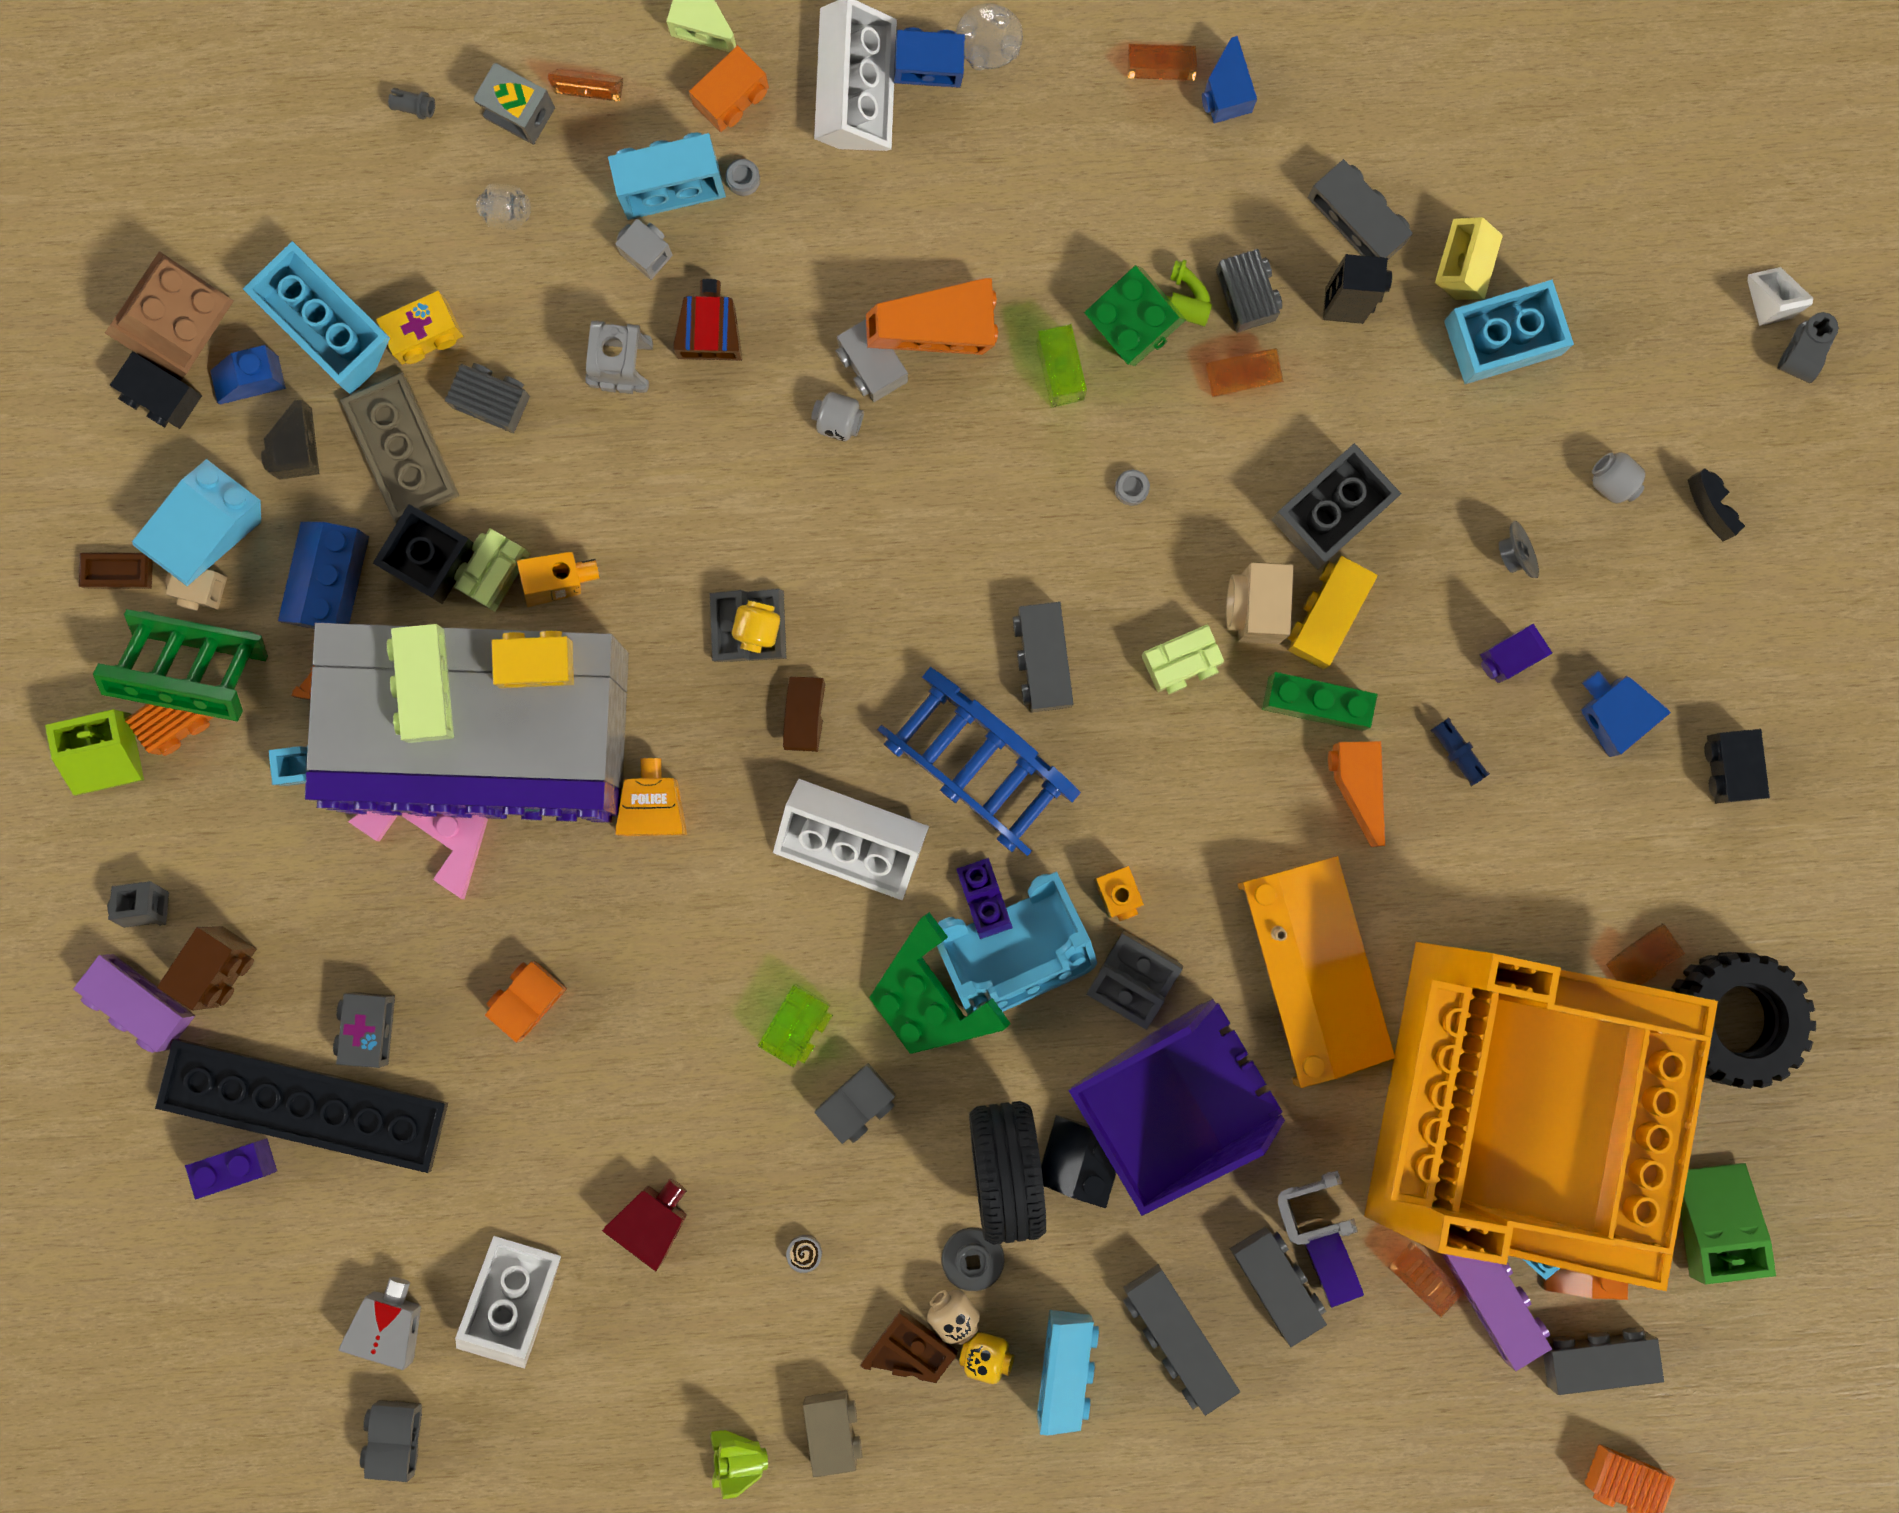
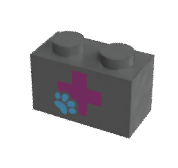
[333,992,395,1068]

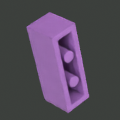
[73,954,195,1053]

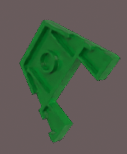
[869,912,1011,1054]

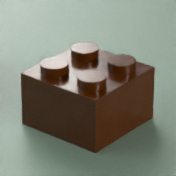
[157,926,257,1011]

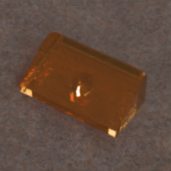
[1128,44,1197,80]
[548,69,623,102]

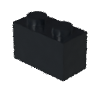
[110,351,202,429]
[1704,729,1770,804]

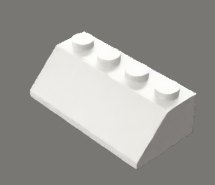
[814,0,897,151]
[773,779,929,900]

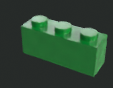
[1262,672,1378,732]

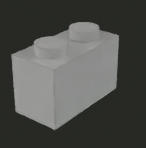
[835,319,908,403]

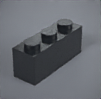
[1323,254,1392,324]

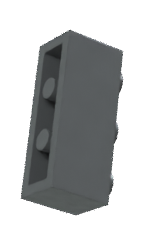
[1307,159,1413,260]
[1013,602,1074,713]
[1229,1227,1327,1347]
[1543,1328,1664,1395]

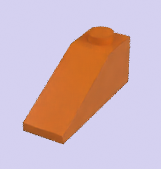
[1328,741,1385,847]

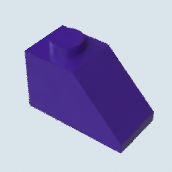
[1479,623,1552,683]

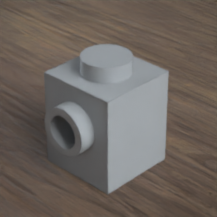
[615,219,673,280]

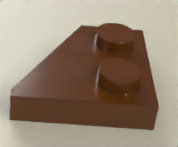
[860,1309,958,1383]

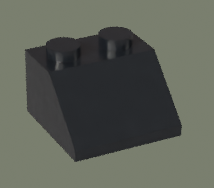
[1041,1115,1116,1208]

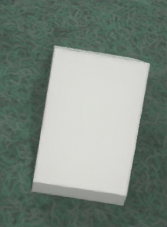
[1747,267,1813,326]

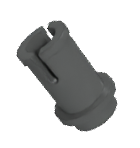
[388,88,435,120]

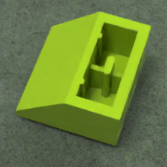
[45,709,144,796]

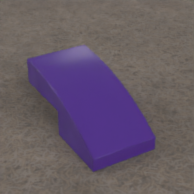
[1304,1223,1364,1308]

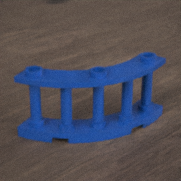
[877,667,1081,856]

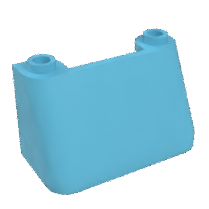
[937,871,1097,1015]

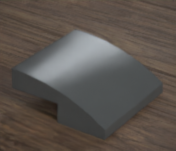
[710,589,787,662]
[1086,930,1183,1030]

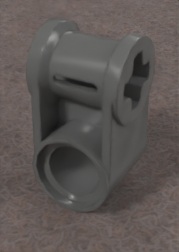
[1777,312,1839,383]

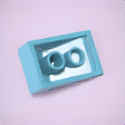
[132,459,261,586]

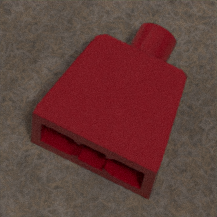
[602,1179,687,1272]

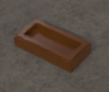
[79,553,153,589]

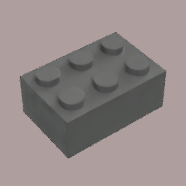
[1271,443,1402,570]

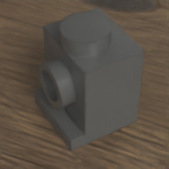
[107,881,169,928]

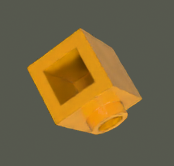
[1094,866,1144,922]

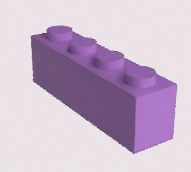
[1441,1253,1552,1371]

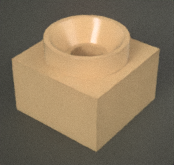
[1226,563,1293,644]

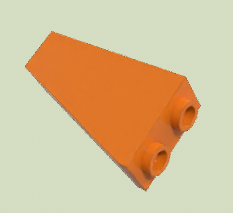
[866,278,998,355]

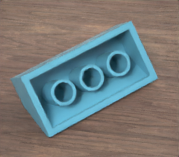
[243,241,390,395]

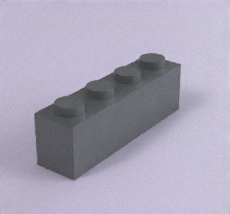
[1123,1264,1240,1416]

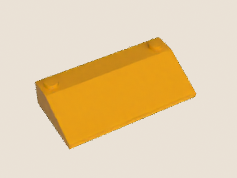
[1237,856,1395,1088]

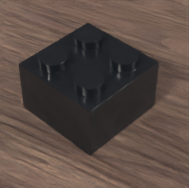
[373,504,474,604]

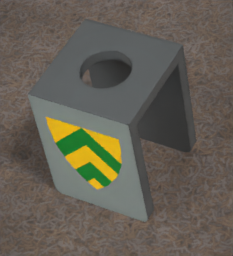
[474,63,555,145]

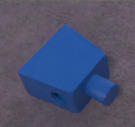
[1581,670,1671,757]

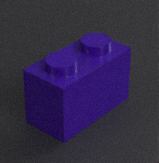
[185,1138,278,1200]

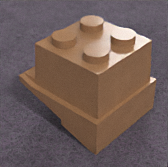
[105,251,234,381]

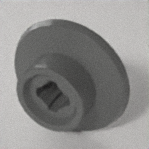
[1499,521,1539,578]
[942,1228,1005,1292]

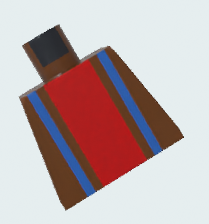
[673,279,742,361]

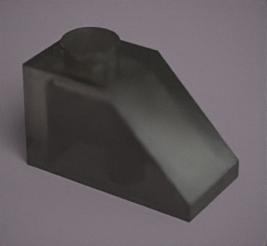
[261,400,320,480]

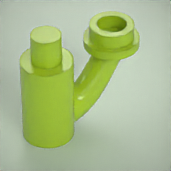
[1167,259,1212,327]

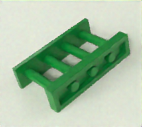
[93,609,268,722]

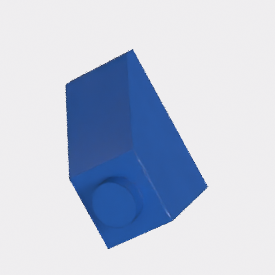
[1202,36,1257,123]
[210,345,286,404]

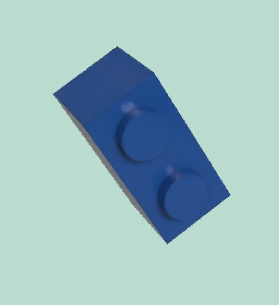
[894,27,965,88]

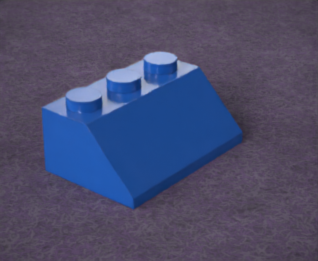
[278,522,369,629]

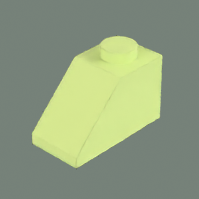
[666,0,736,52]

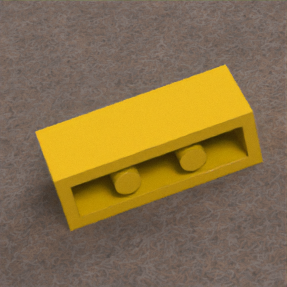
[1287,555,1378,670]

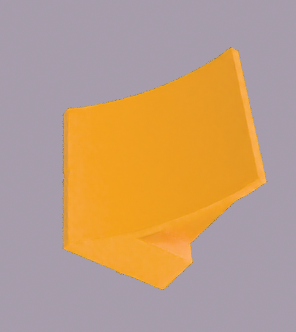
[1364,942,1718,1292]

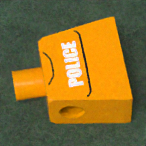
[517,552,600,607]
[616,758,687,836]

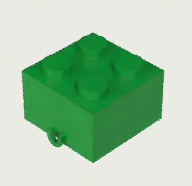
[1084,265,1186,366]

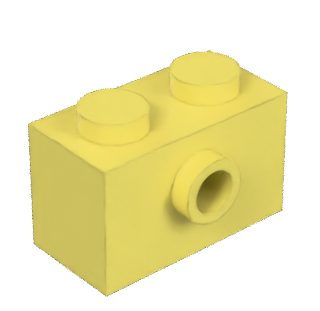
[1435,217,1503,300]

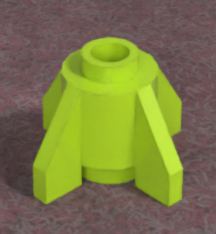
[710,1430,768,1499]

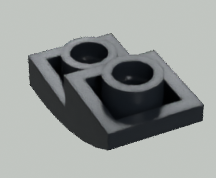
[1688,468,1745,542]

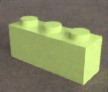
[387,624,454,743]

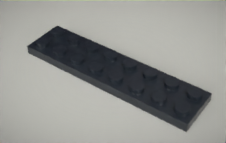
[155,1039,449,1173]

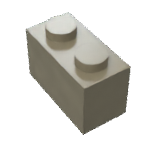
[803,1390,863,1478]

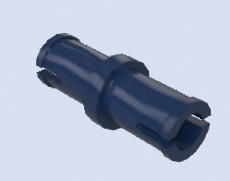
[1430,718,1490,787]

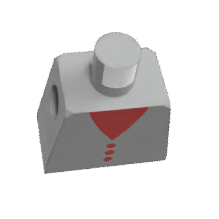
[338,1277,421,1370]

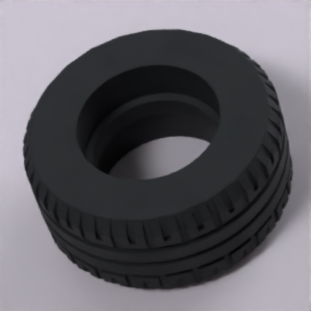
[969,1101,1046,1245]

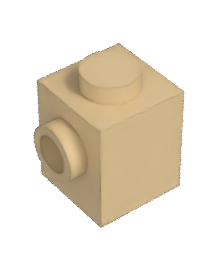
[165,569,227,611]

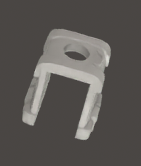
[585,321,653,394]
[1278,1171,1358,1245]

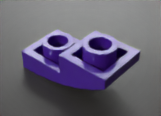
[956,858,1013,939]

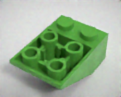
[1680,1163,1776,1285]

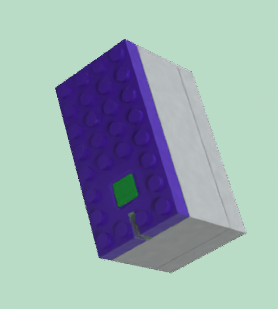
[305,623,629,823]

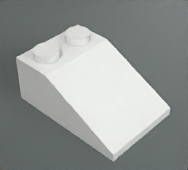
[455,1236,561,1369]

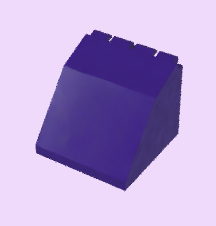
[1068,999,1285,1216]

